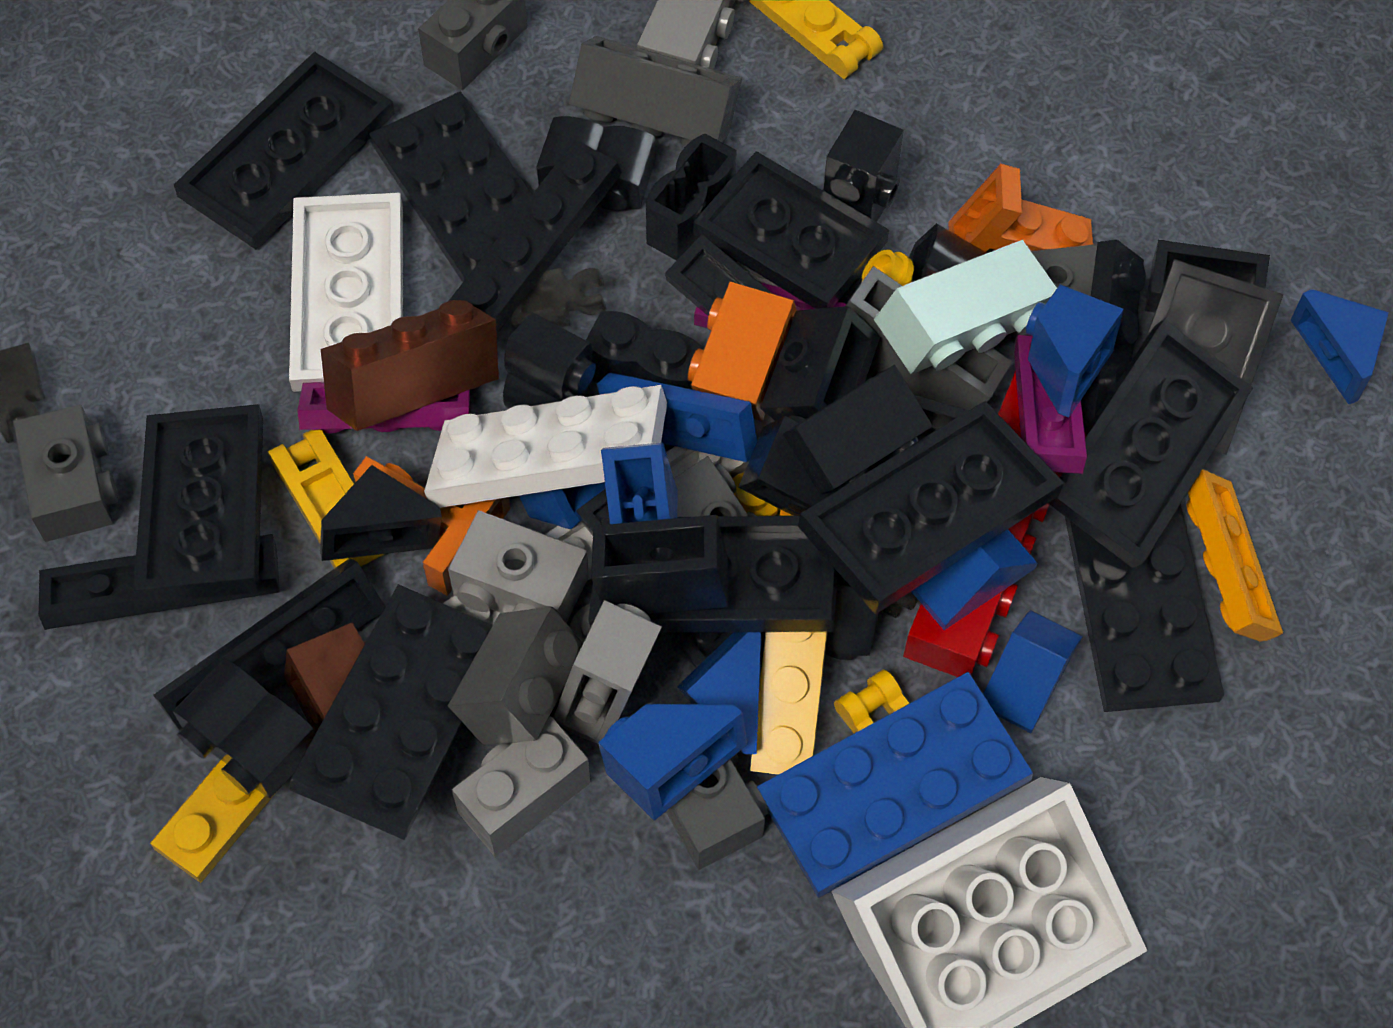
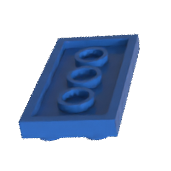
[757,672,1033,898]

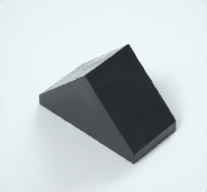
[320,465,442,561]

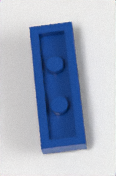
[597,372,757,462]

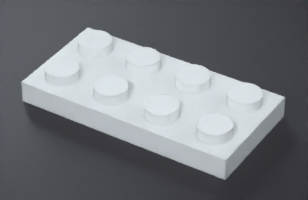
[289,193,403,392]
[424,385,667,508]

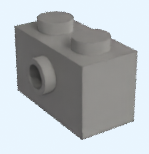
[448,510,589,624]
[452,715,591,857]

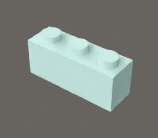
[874,240,1057,374]

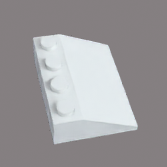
[831,777,1147,1028]

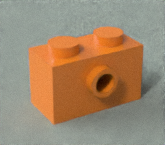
[688,282,797,421]

